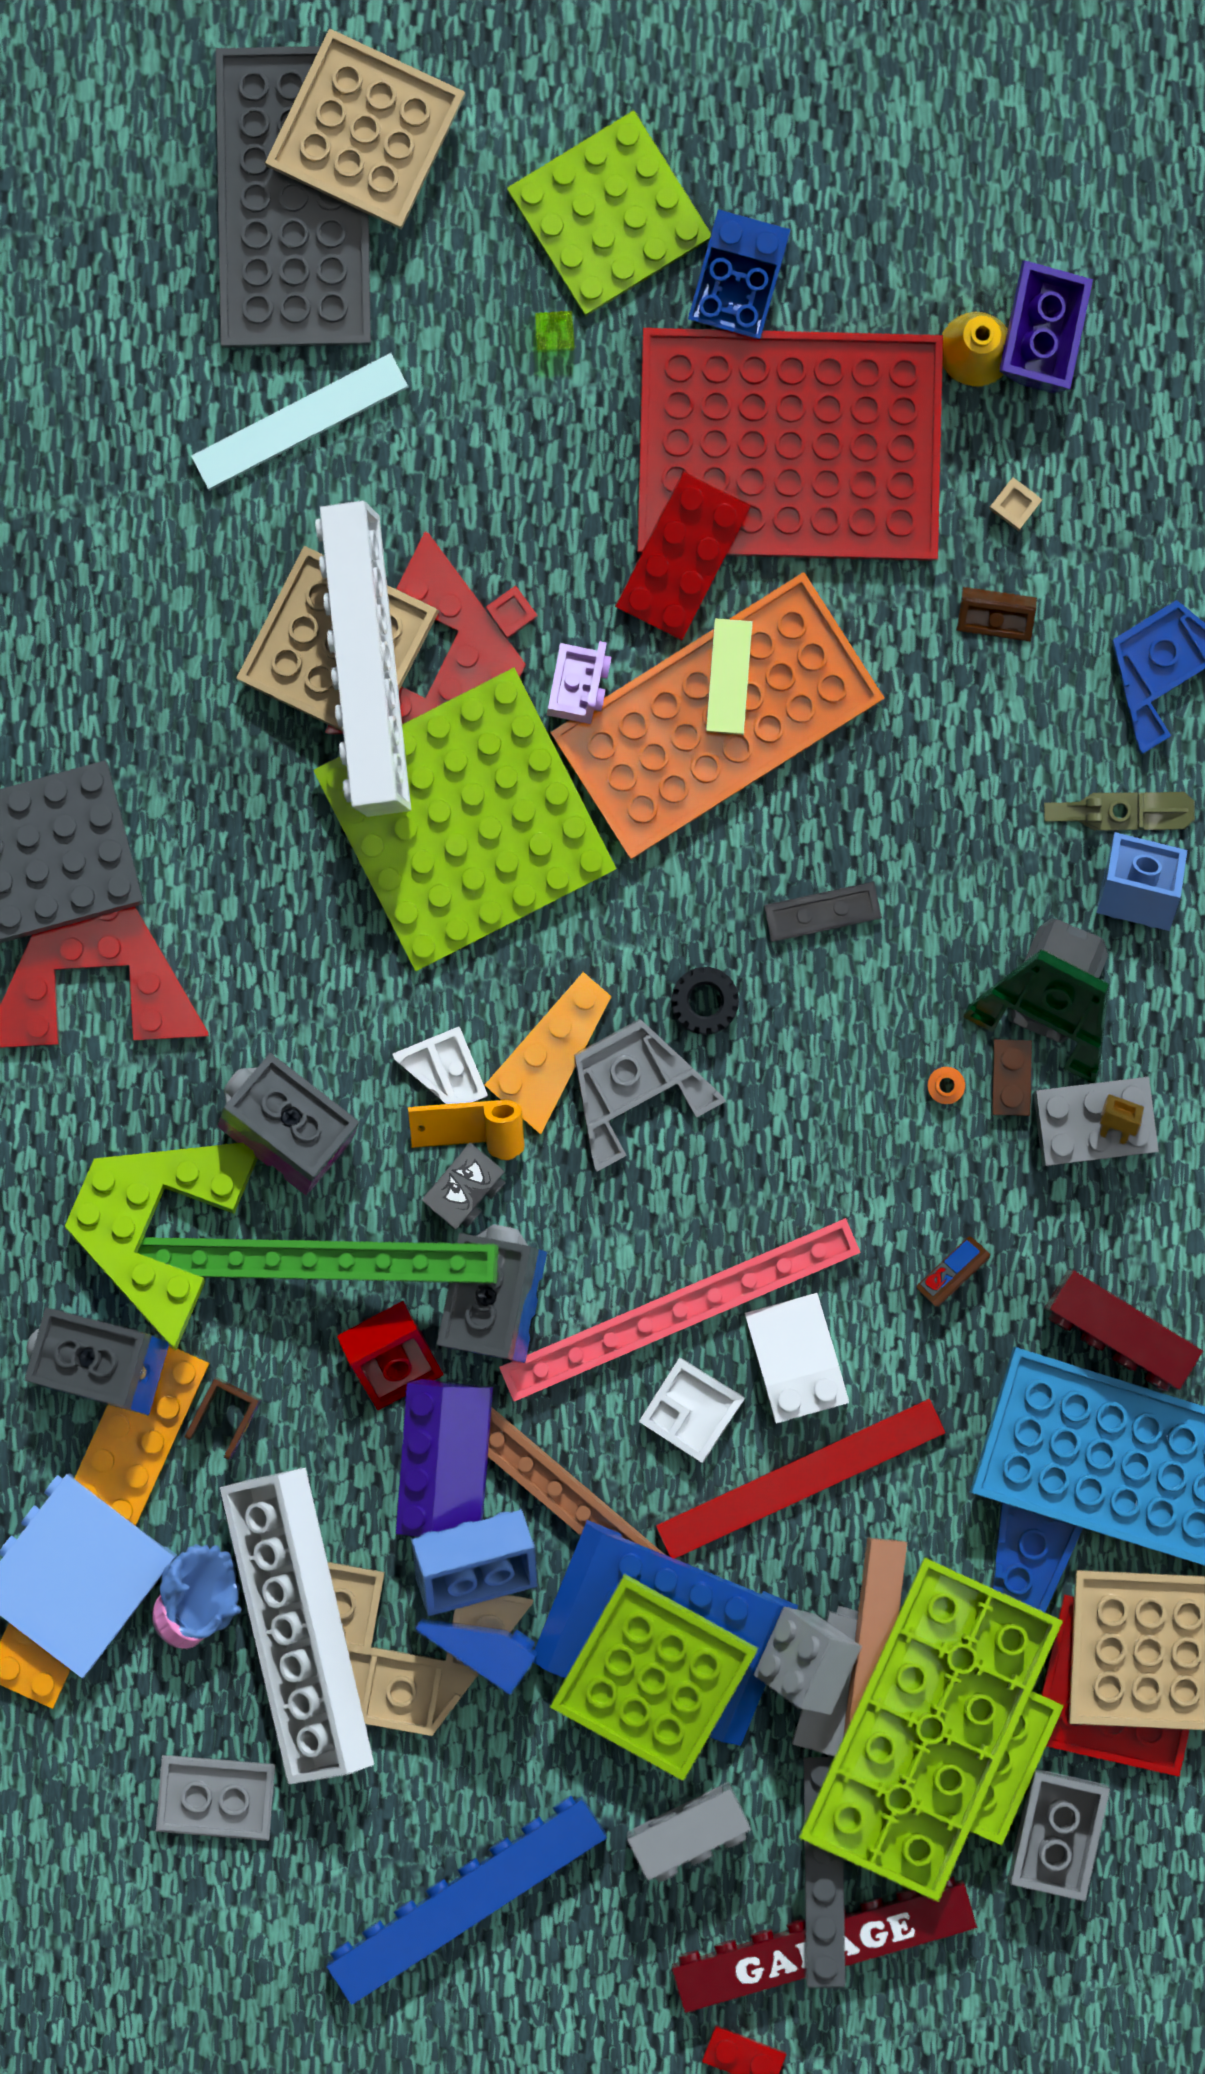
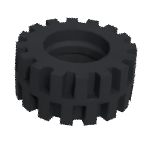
[671,967,739,1035]

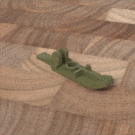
[1044,792,1195,831]

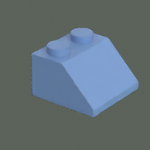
[1096,832,1187,931]

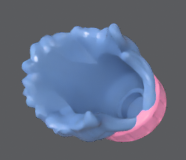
[152,1544,241,1649]

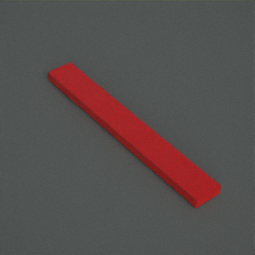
[656,1398,946,1559]

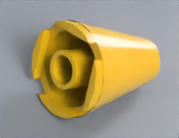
[942,312,1008,387]

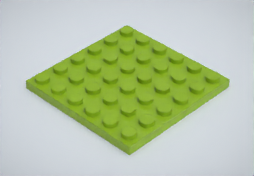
[313,668,617,971]

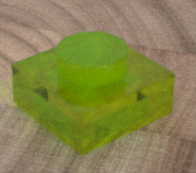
[535,311,575,353]

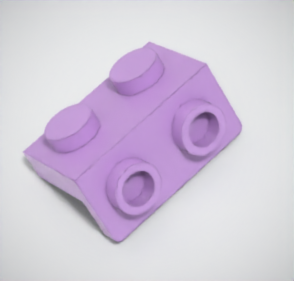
[547,641,611,724]

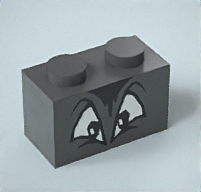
[422,1142,506,1229]

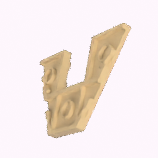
[328,1562,534,1736]

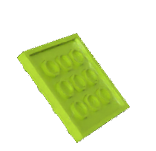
[507,110,711,316]
[550,1574,758,1781]

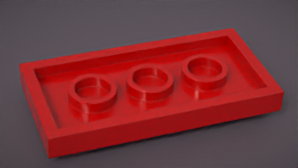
[615,471,751,640]

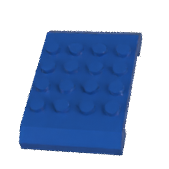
[533,1520,798,1746]

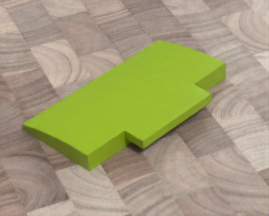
[799,1558,1064,1901]

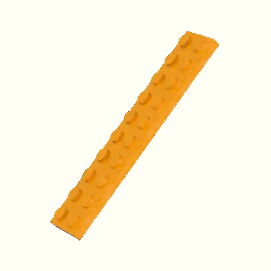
[0,1332,210,1709]

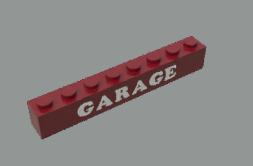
[672,1876,977,2013]

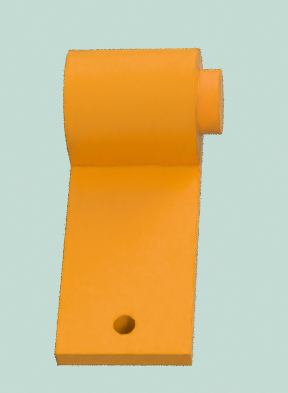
[408,1100,525,1160]

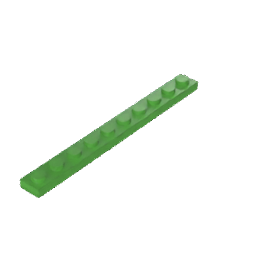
[137,1237,498,1284]

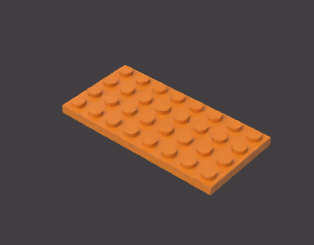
[550,572,885,860]

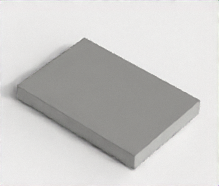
[156,1755,276,1841]

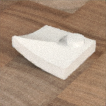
[639,1358,746,1463]

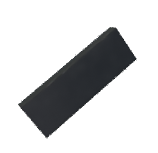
[764,881,882,942]

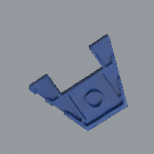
[1112,600,1205,755]

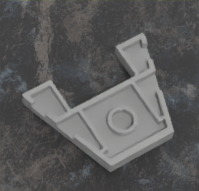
[574,1019,726,1172]

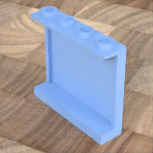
[0,1473,178,1679]

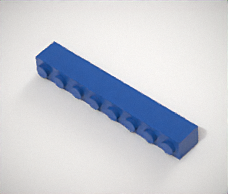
[327,1795,607,2005]

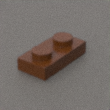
[992,1039,1032,1116]

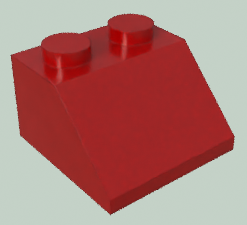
[337,1301,444,1411]

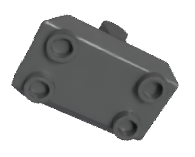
[1007,918,1108,1043]

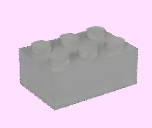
[1033,1077,1159,1166]
[1007,1769,1110,1901]
[627,1781,751,1882]

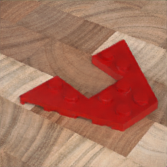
[325,531,526,735]
[0,907,209,1048]

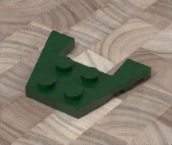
[963,949,1109,1084]

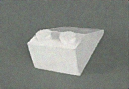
[745,1293,849,1423]

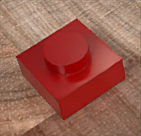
[485,585,538,639]

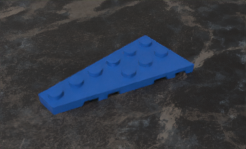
[992,1503,1083,1613]

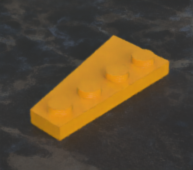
[484,972,612,1134]

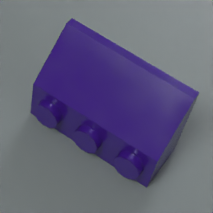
[999,260,1093,393]

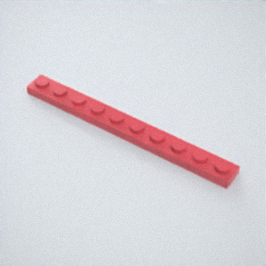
[499,1218,861,1402]

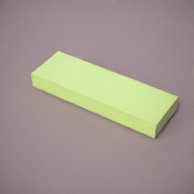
[706,618,753,735]

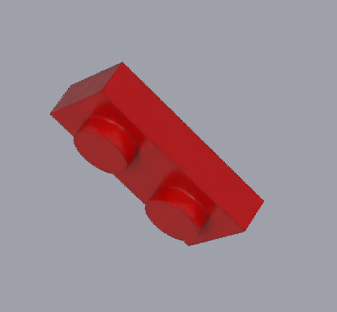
[702,2025,786,2074]

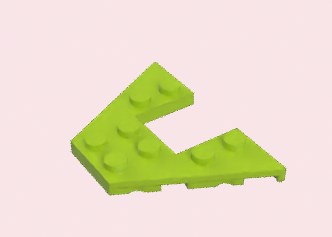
[65,1143,258,1350]

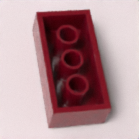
[1044,1270,1203,1392]

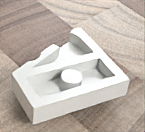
[392,1026,488,1104]

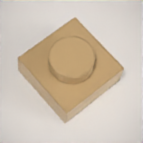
[989,477,1042,531]

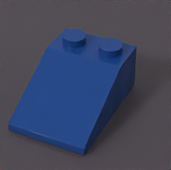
[416,1618,537,1694]

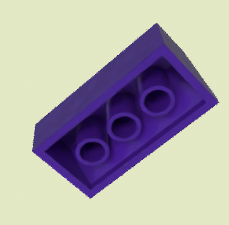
[396,1379,493,1537]

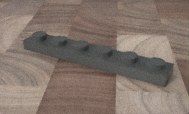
[804,1757,845,1989]

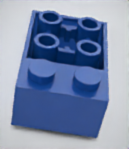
[688,209,791,339]

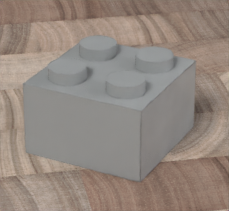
[754,1607,862,1715]

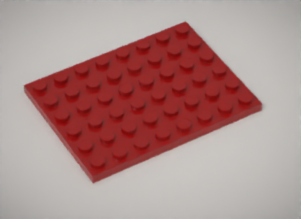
[638,328,943,561]

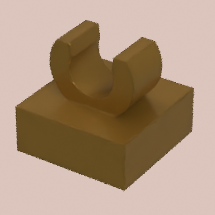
[1100,1094,1144,1145]

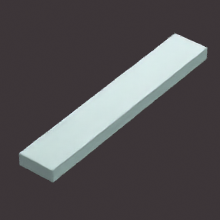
[191,353,408,491]

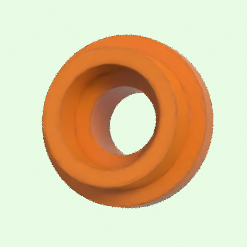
[927,1067,965,1104]

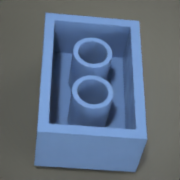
[412,1510,537,1616]

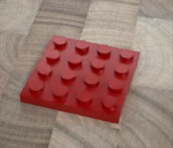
[1041,1594,1190,1777]

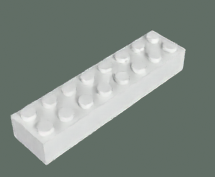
[316,501,412,817]
[220,1468,374,1785]

